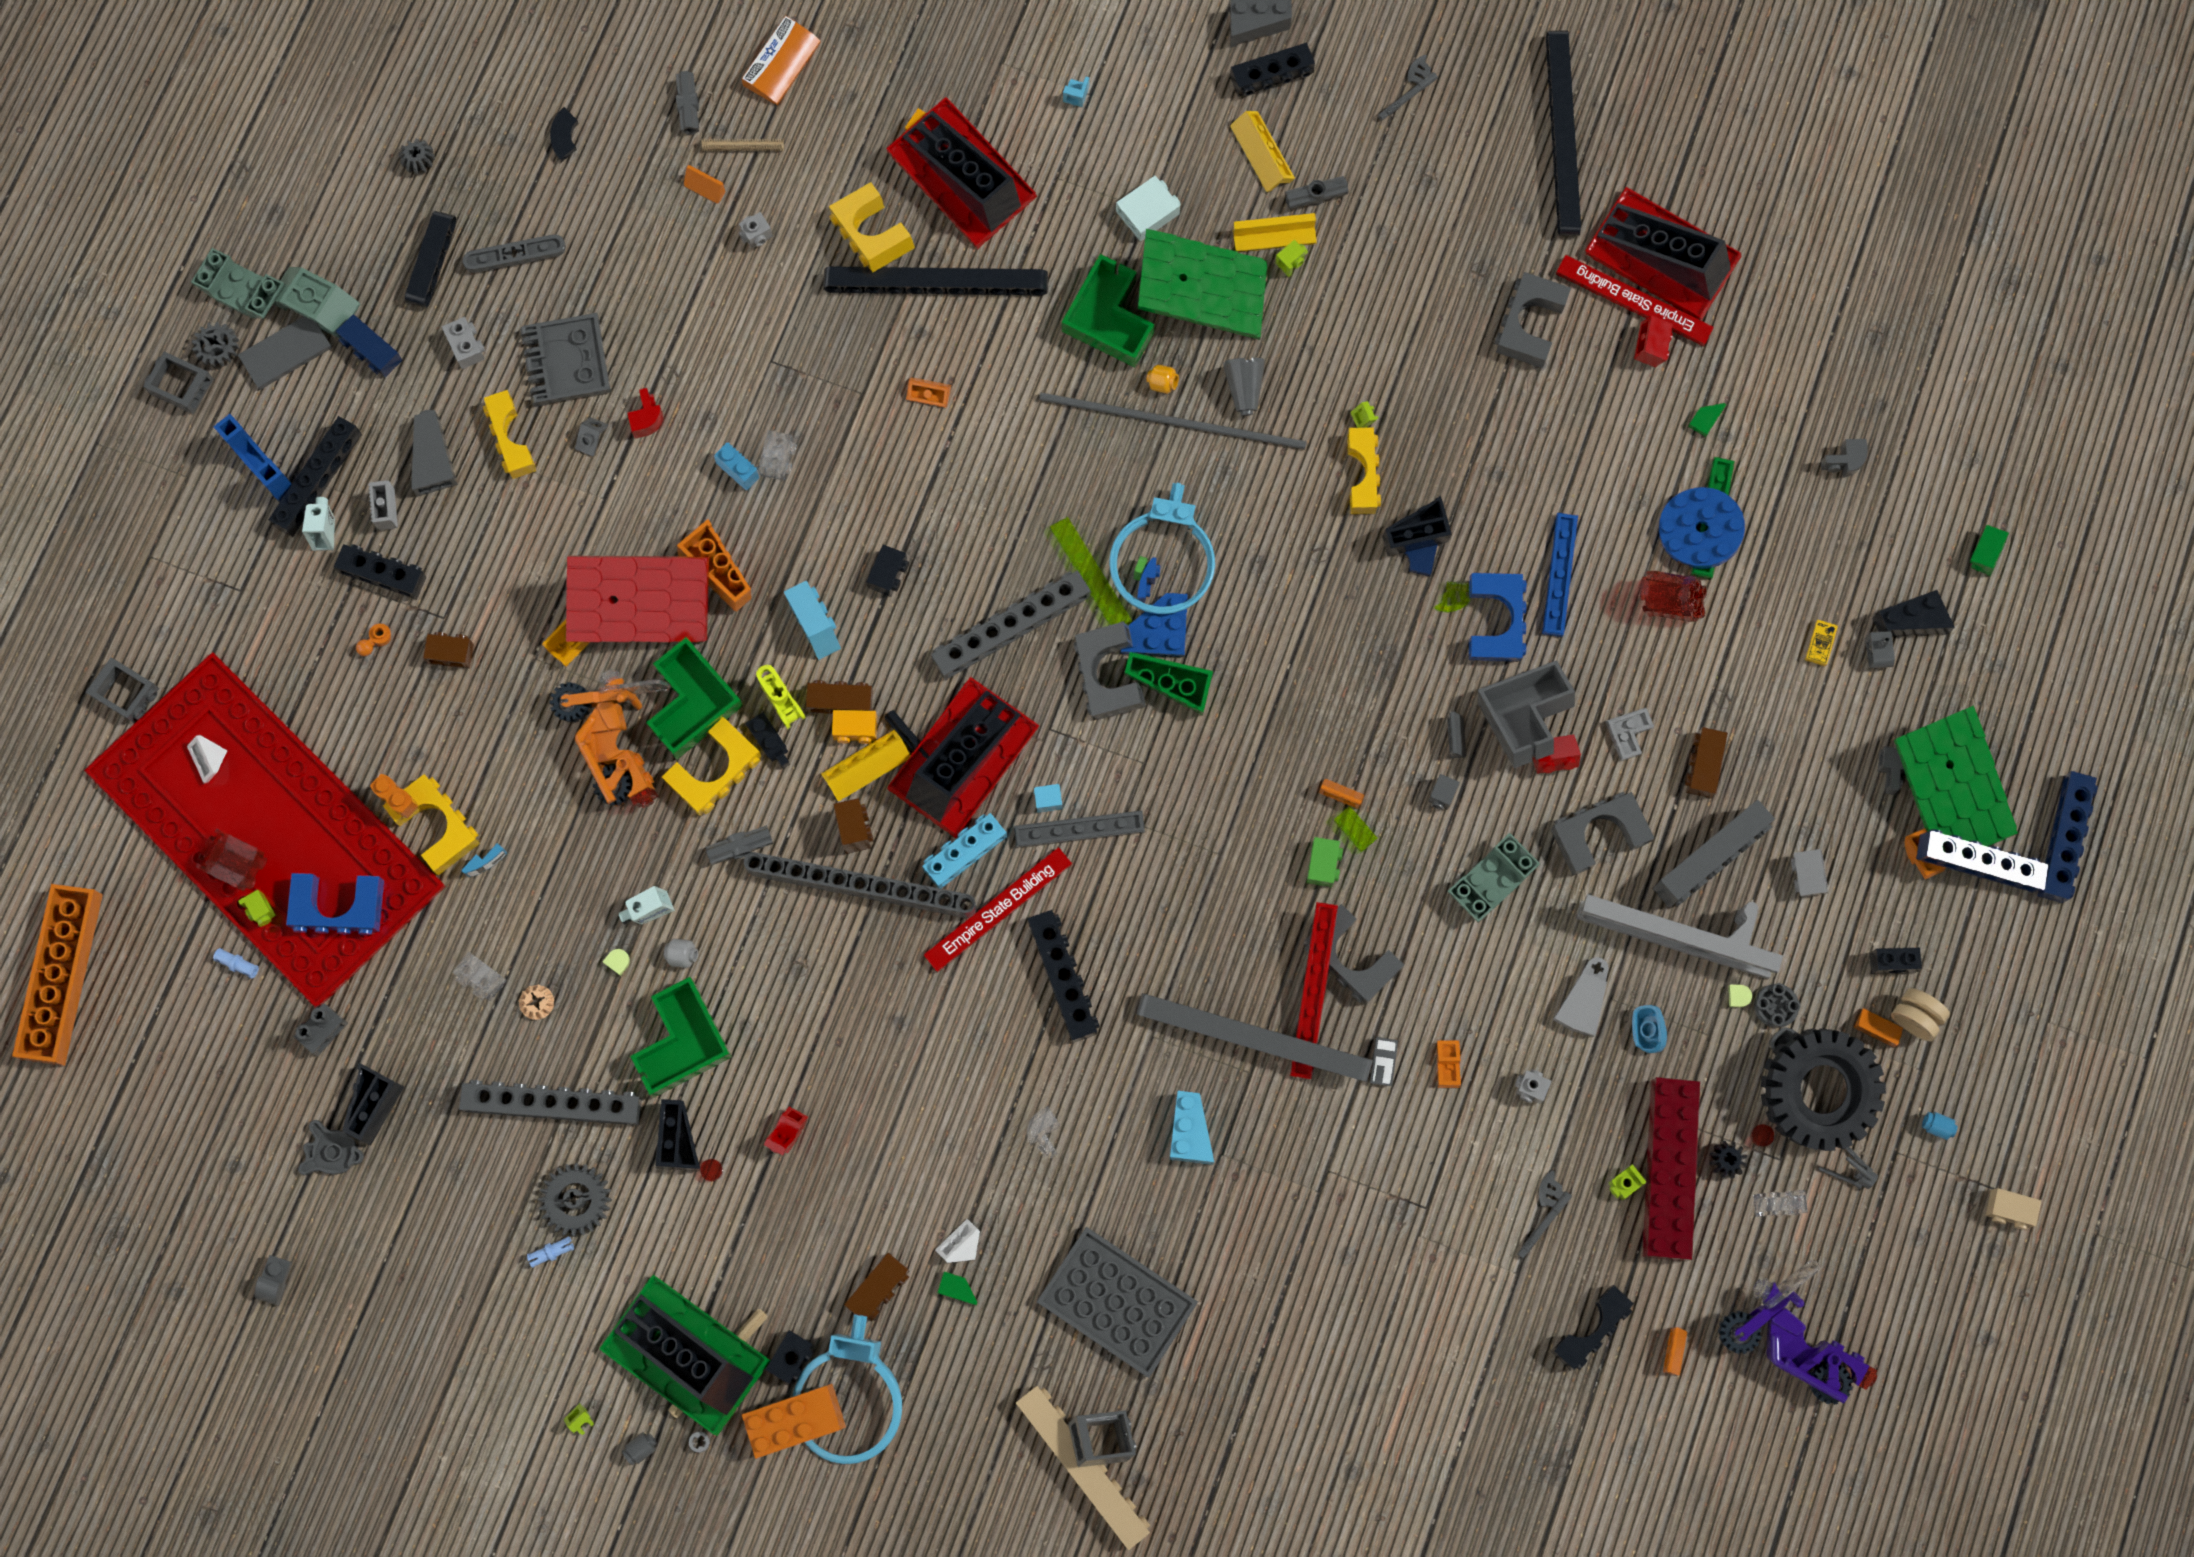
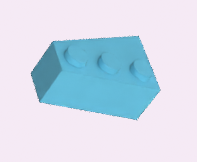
[784,581,841,660]
[1169,1091,1214,1165]

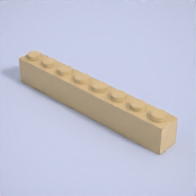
[1016,1386,1150,1550]

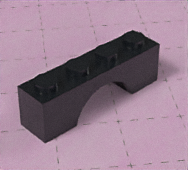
[1551,1285,1634,1371]

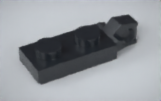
[745,712,790,769]

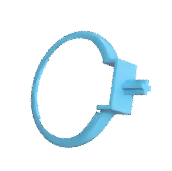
[1109,483,1215,614]
[793,1314,902,1464]

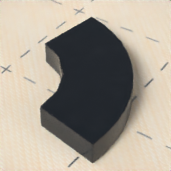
[550,107,579,163]

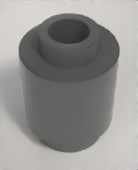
[622,1432,657,1466]

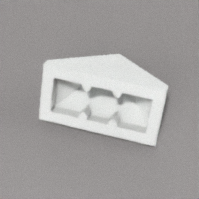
[187,735,227,783]
[935,1219,980,1263]

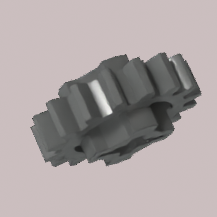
[192,322,240,368]

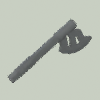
[1378,55,1438,121]
[1517,1170,1572,1259]

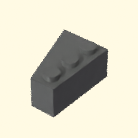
[1230,0,1292,48]

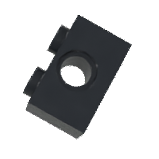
[1869,947,1922,974]
[766,1330,815,1384]

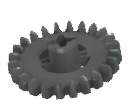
[538,1163,612,1237]

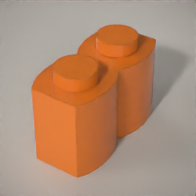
[370,774,418,818]

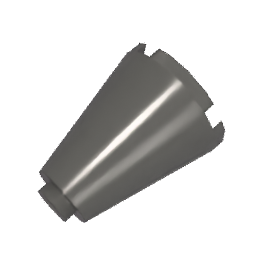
[1223,358,1265,416]

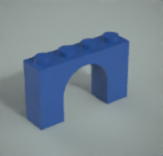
[213,414,292,503]
[1469,573,1527,661]
[286,873,384,935]

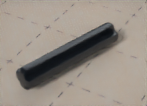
[884,710,929,759]

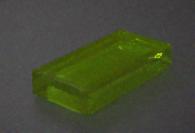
[1333,806,1378,853]

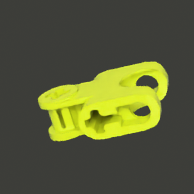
[756,665,806,729]

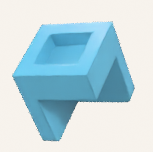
[1063,76,1090,107]
[1034,784,1063,813]

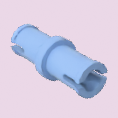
[213,948,259,978]
[527,1236,574,1268]

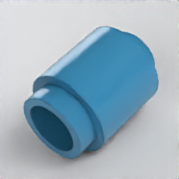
[1922,1111,1958,1140]

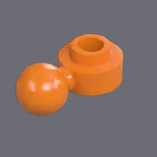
[356,624,392,656]

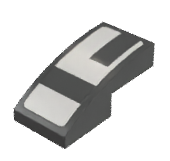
[1370,1037,1398,1086]

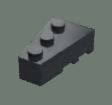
[1382,495,1452,556]
[1872,590,1955,637]
[343,1063,404,1146]
[655,1099,700,1171]

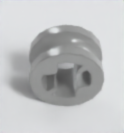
[689,1432,710,1453]

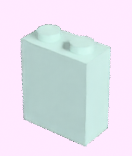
[1116,176,1181,242]

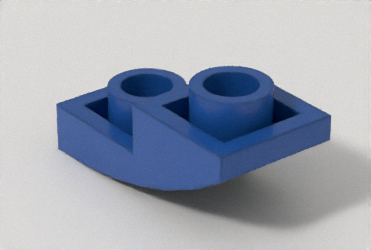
[1137,557,1160,603]

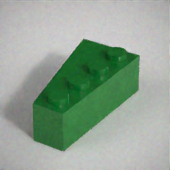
[1125,652,1213,715]

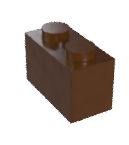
[423,632,474,669]

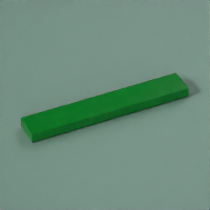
[1691,457,1735,580]

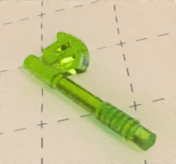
[1434,581,1470,612]

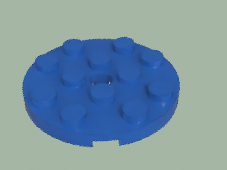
[1659,487,1745,569]

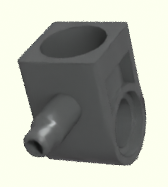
[1865,631,1895,668]

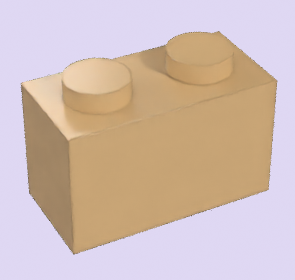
[1986,1188,2042,1230]

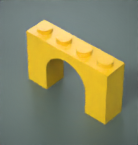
[829,182,915,273]
[662,717,762,817]
[382,774,480,876]

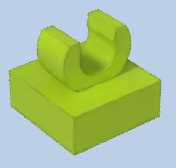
[1350,401,1379,428]
[563,1403,594,1435]

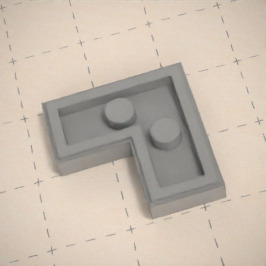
[1605,708,1654,761]

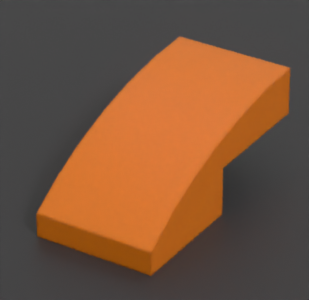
[1437,1040,1461,1088]

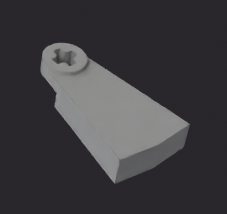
[1553,957,1609,1037]

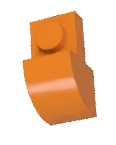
[1904,829,1945,879]

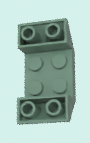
[191,248,285,319]
[273,267,361,338]
[1447,833,1540,923]

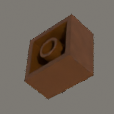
[833,798,874,854]

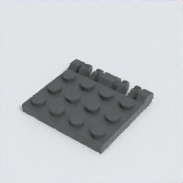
[520,313,611,407]

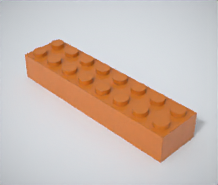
[12,884,103,1066]

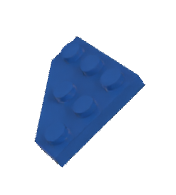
[1121,593,1188,657]

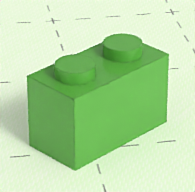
[1306,837,1343,887]

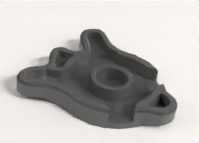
[298,1120,364,1175]

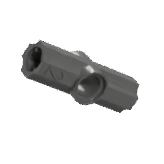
[676,71,699,135]
[1285,176,1349,210]
[705,825,773,865]

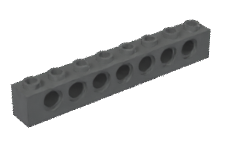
[931,570,1091,681]
[459,1080,642,1126]

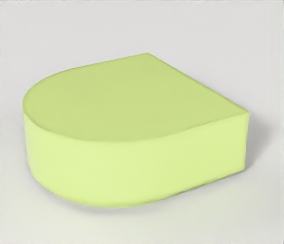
[603,949,630,976]
[1728,985,1752,1008]

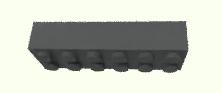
[1652,800,1775,908]

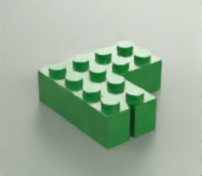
[1061,254,1155,368]
[646,637,743,760]
[630,976,732,1098]

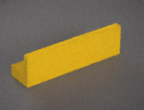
[1230,111,1295,192]
[1233,213,1317,253]
[821,730,911,801]

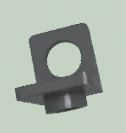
[575,417,608,456]

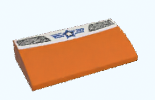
[742,16,821,105]

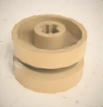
[1891,988,1950,1041]

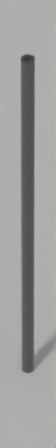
[1039,392,1307,449]

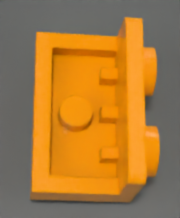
[542,619,590,667]

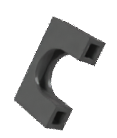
[1494,272,1571,368]
[1074,622,1146,720]
[1551,792,1654,876]
[1303,904,1404,1005]

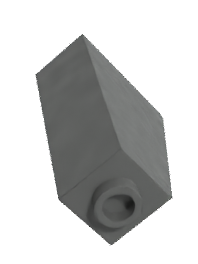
[411,410,458,497]

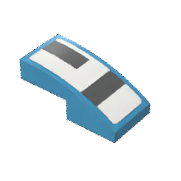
[461,843,507,877]

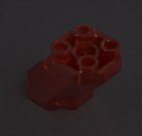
[1640,571,1707,622]
[196,829,267,891]

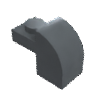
[1821,439,1868,478]

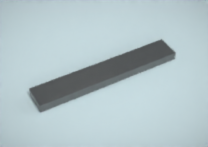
[1014,811,1145,848]

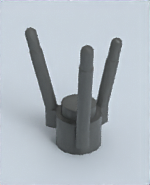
[1818,1147,1878,1189]

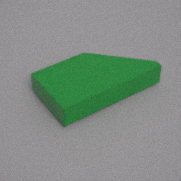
[1688,403,1727,437]
[937,1271,978,1306]

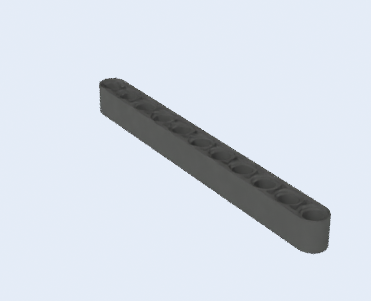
[744,852,977,918]
[1136,993,1373,1082]

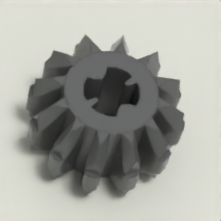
[399,138,435,175]

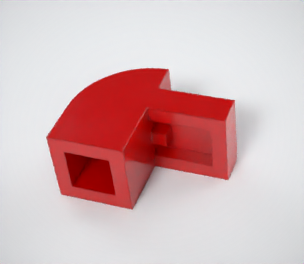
[627,388,663,439]
[764,1106,808,1155]

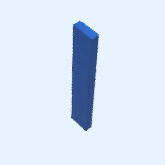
[1542,513,1578,637]

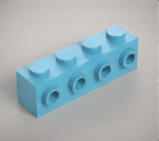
[922,813,1007,889]

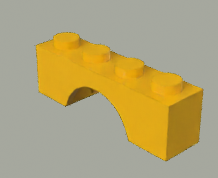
[482,390,537,479]
[1347,427,1381,514]

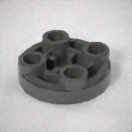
[1754,983,1801,1028]

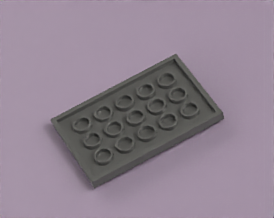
[1037,1227,1198,1378]

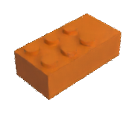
[742,1383,846,1459]

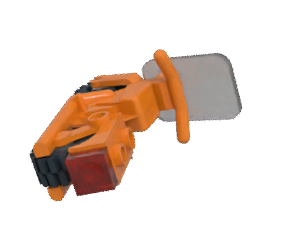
[550,669,670,808]

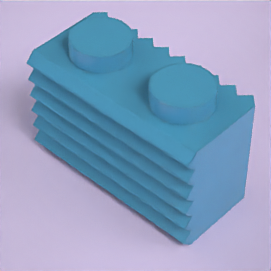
[714,443,759,490]

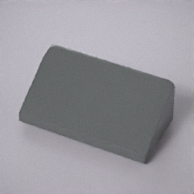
[1447,712,1466,758]

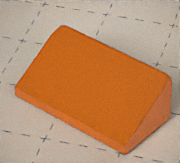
[684,165,726,204]
[906,377,952,408]
[1319,779,1364,809]
[1854,1008,1903,1048]
[1663,1327,1687,1376]

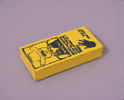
[1805,620,1838,666]

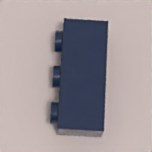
[336,314,403,378]

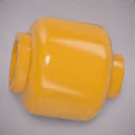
[1146,364,1179,394]

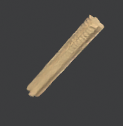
[702,139,784,151]

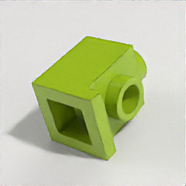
[1275,240,1308,277]
[239,890,276,927]
[1608,1164,1646,1200]

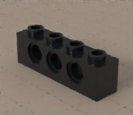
[1230,42,1315,97]
[334,544,427,600]

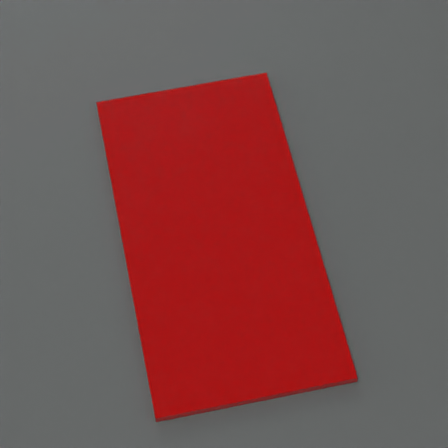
[84,652,446,1008]

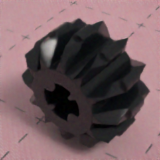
[1709,1141,1747,1179]

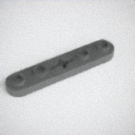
[463,234,566,273]

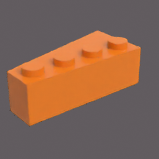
[677,519,751,612]

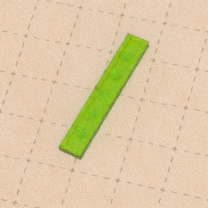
[1050,517,1132,625]

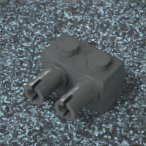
[293,1003,348,1056]

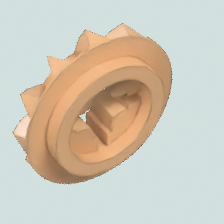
[519,984,554,1020]

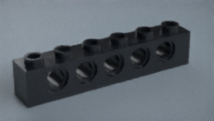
[268,416,362,538]
[1027,910,1100,1044]

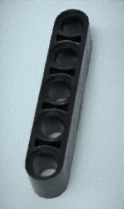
[405,211,456,308]

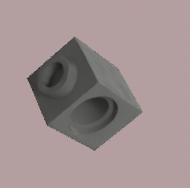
[1428,774,1460,810]

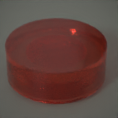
[1751,1124,1774,1147]
[700,1159,723,1182]

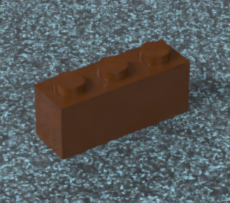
[806,680,873,714]
[1684,727,1728,798]
[844,1253,910,1323]

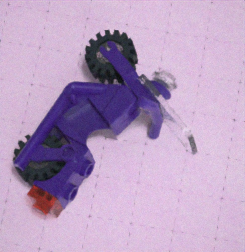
[1718,1260,1878,1405]

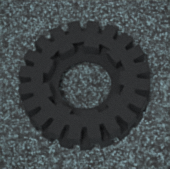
[1760,1028,1886,1151]

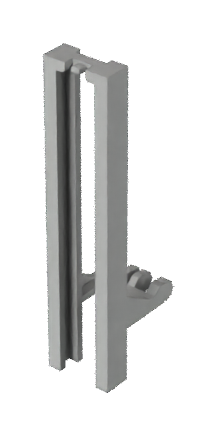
[1576,894,1783,979]

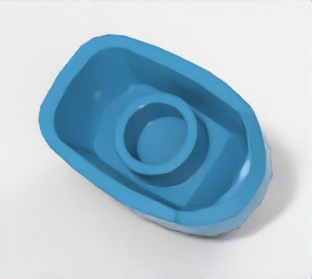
[1632,1005,1667,1053]

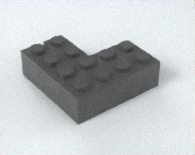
[1478,660,1575,768]

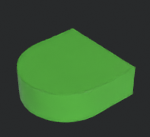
[1133,556,1148,581]

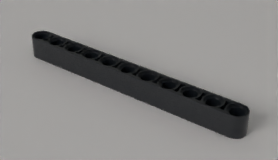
[1546,30,1581,236]
[823,266,1048,296]

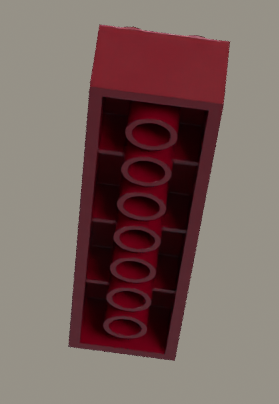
[1642,1077,1700,1262]

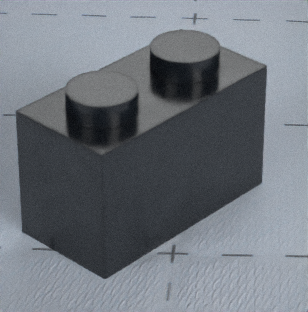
[866,544,909,597]

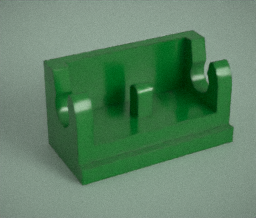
[1970,525,2009,577]

